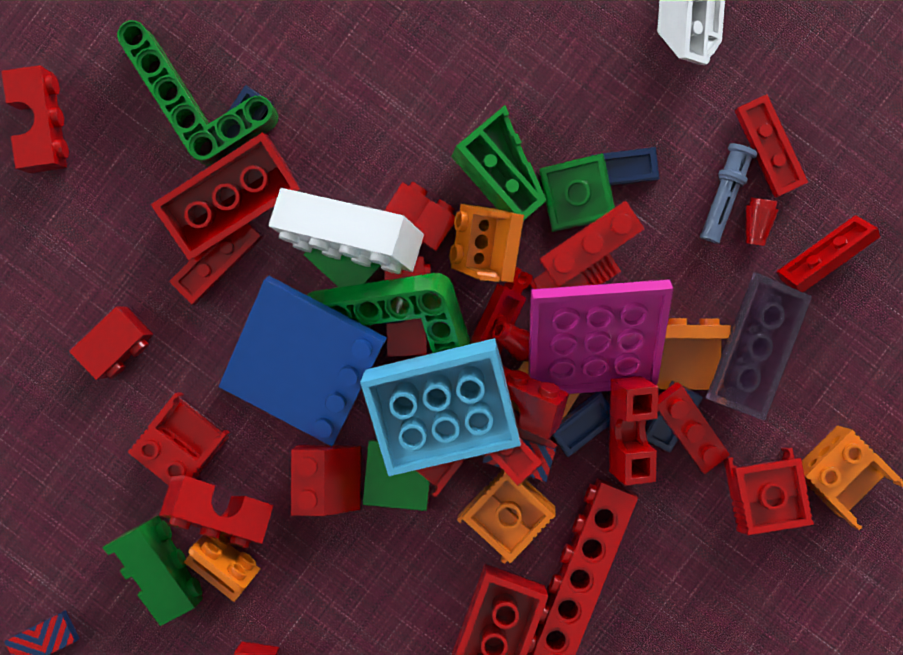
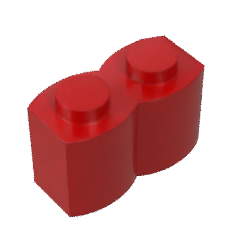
[384,182,455,252]

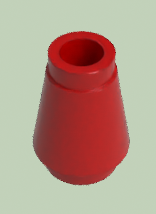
[745,197,779,246]
[492,321,530,362]

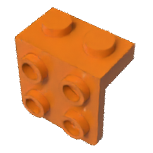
[657,318,731,390]
[184,534,260,602]

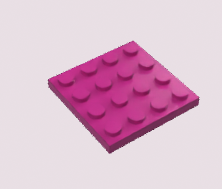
[528,280,673,394]

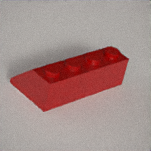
[151,132,300,261]

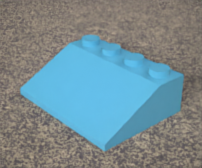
[360,338,521,476]

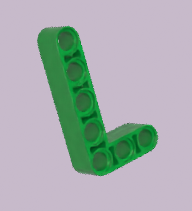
[117,20,278,166]
[307,273,470,353]

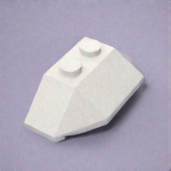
[657,0,725,65]

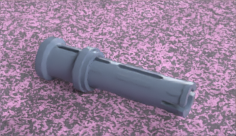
[699,143,758,244]

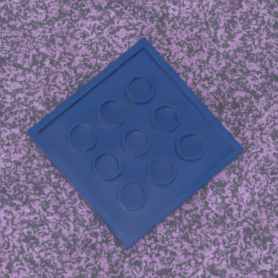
[218,276,387,446]

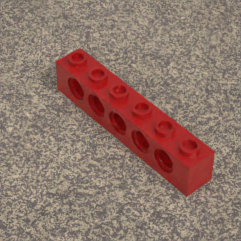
[527,478,638,655]

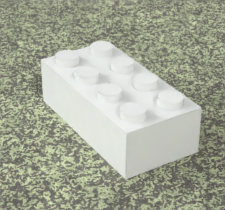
[269,188,424,274]

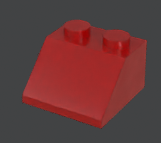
[291,445,361,516]

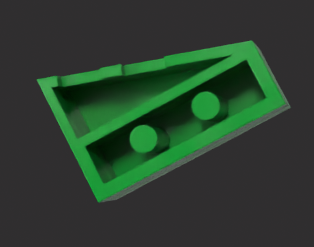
[451,105,547,222]
[102,515,203,626]

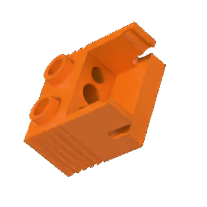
[449,204,524,282]
[802,426,903,530]
[457,469,556,564]

